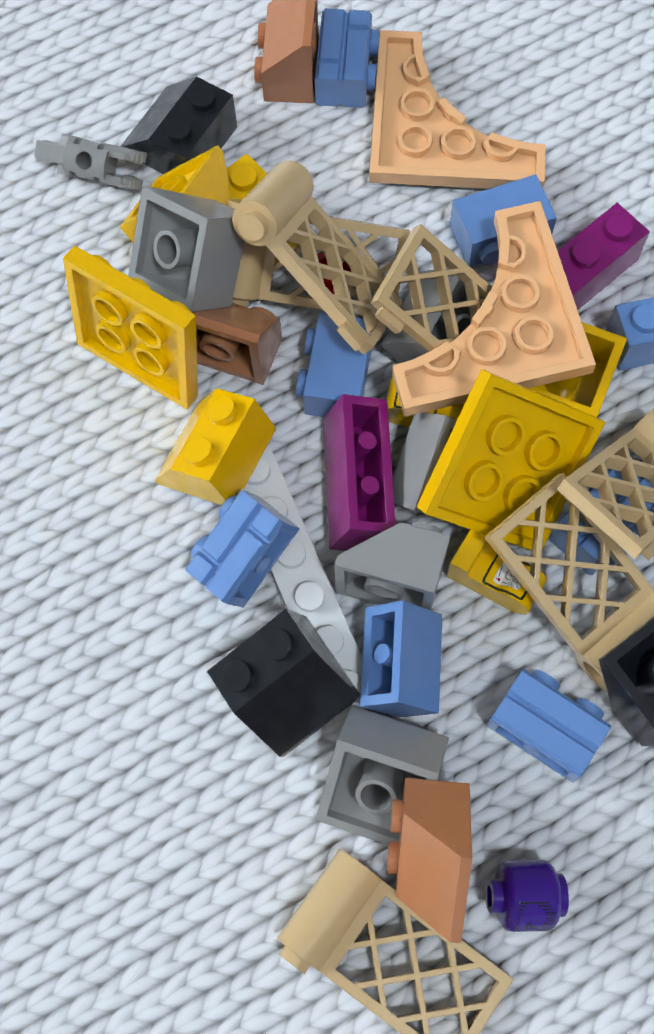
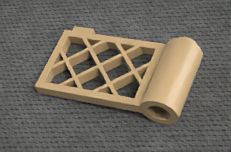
[232,160,403,355]
[227,199,410,318]
[370,224,492,352]
[557,408,654,561]
[484,473,654,692]
[277,849,514,1034]

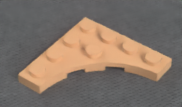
[369,30,546,189]
[392,201,596,417]

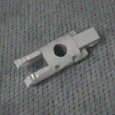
[34,134,147,192]

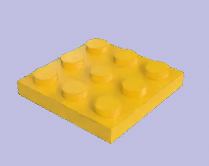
[63,246,198,410]
[417,369,606,550]

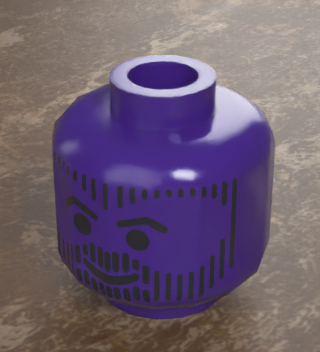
[485,860,569,932]

